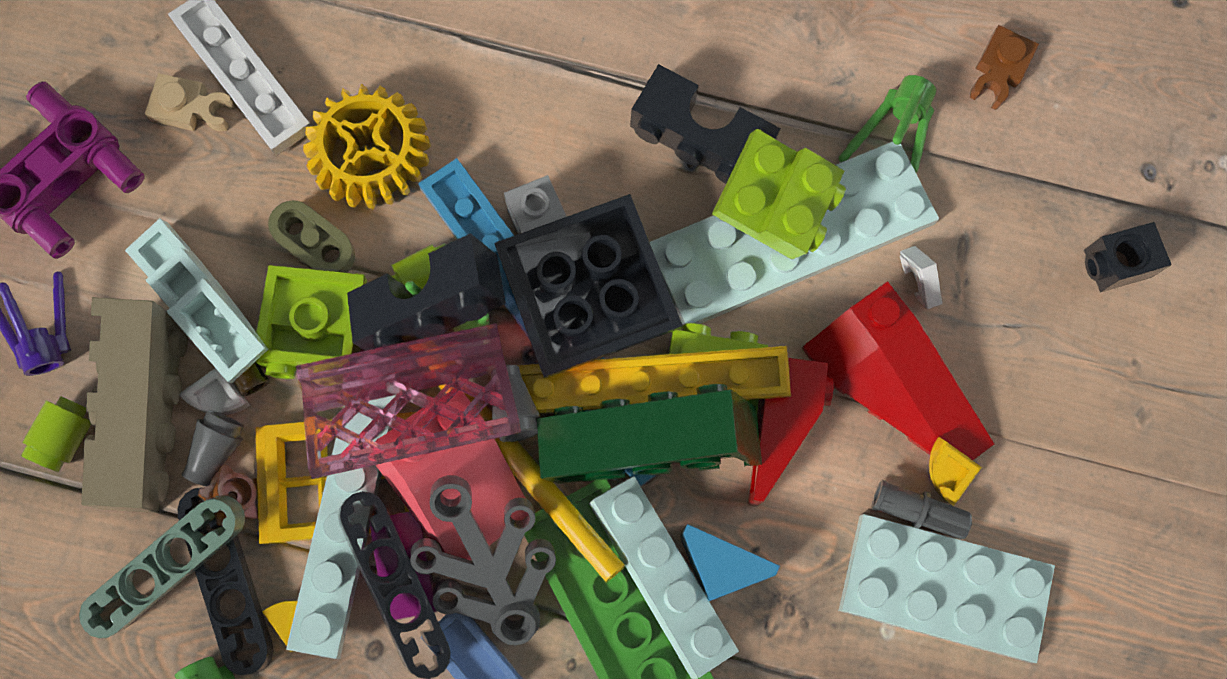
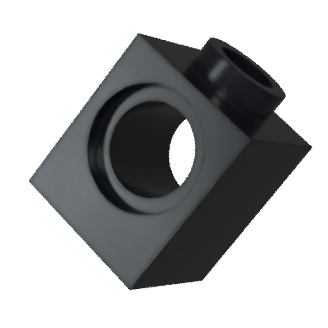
[1084,222,1172,293]

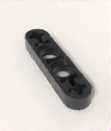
[177,487,274,676]
[338,491,451,679]

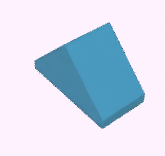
[680,524,780,601]

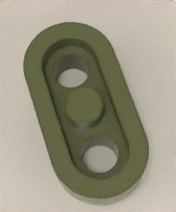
[268,200,355,273]

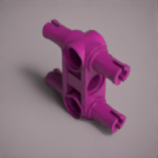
[0,81,145,259]

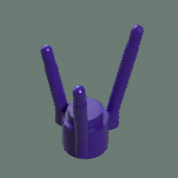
[0,271,71,376]

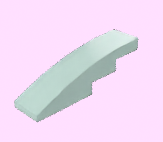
[125,218,268,383]

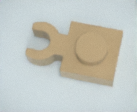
[145,73,236,131]

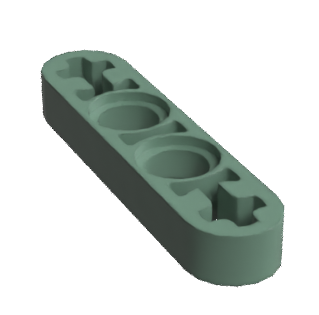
[79,495,245,639]

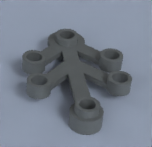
[410,475,556,645]

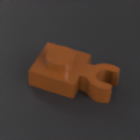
[970,25,1039,110]

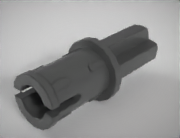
[871,479,973,539]

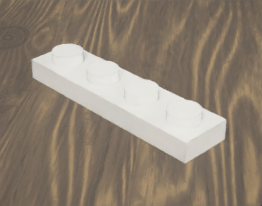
[168,0,311,156]

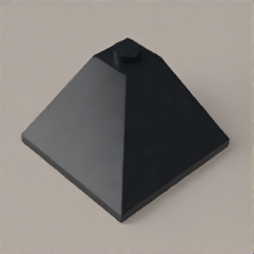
[494,194,683,379]

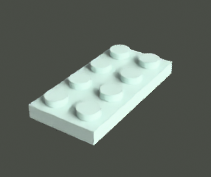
[838,514,1055,663]

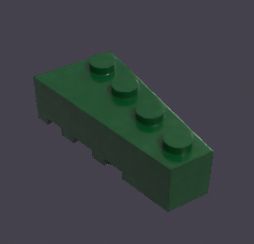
[537,384,762,484]

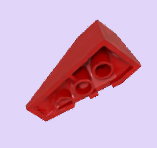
[802,281,995,460]

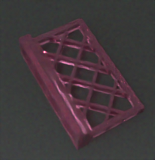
[296,323,521,479]

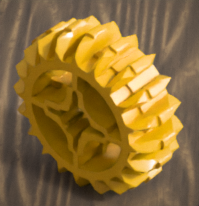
[303,84,431,210]

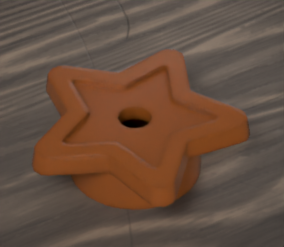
[198,464,258,526]

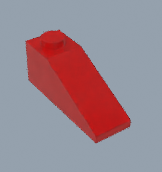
[748,358,834,506]

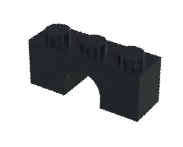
[630,64,781,184]
[347,233,506,361]

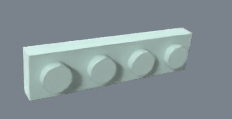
[589,476,739,679]

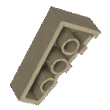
[81,297,188,513]

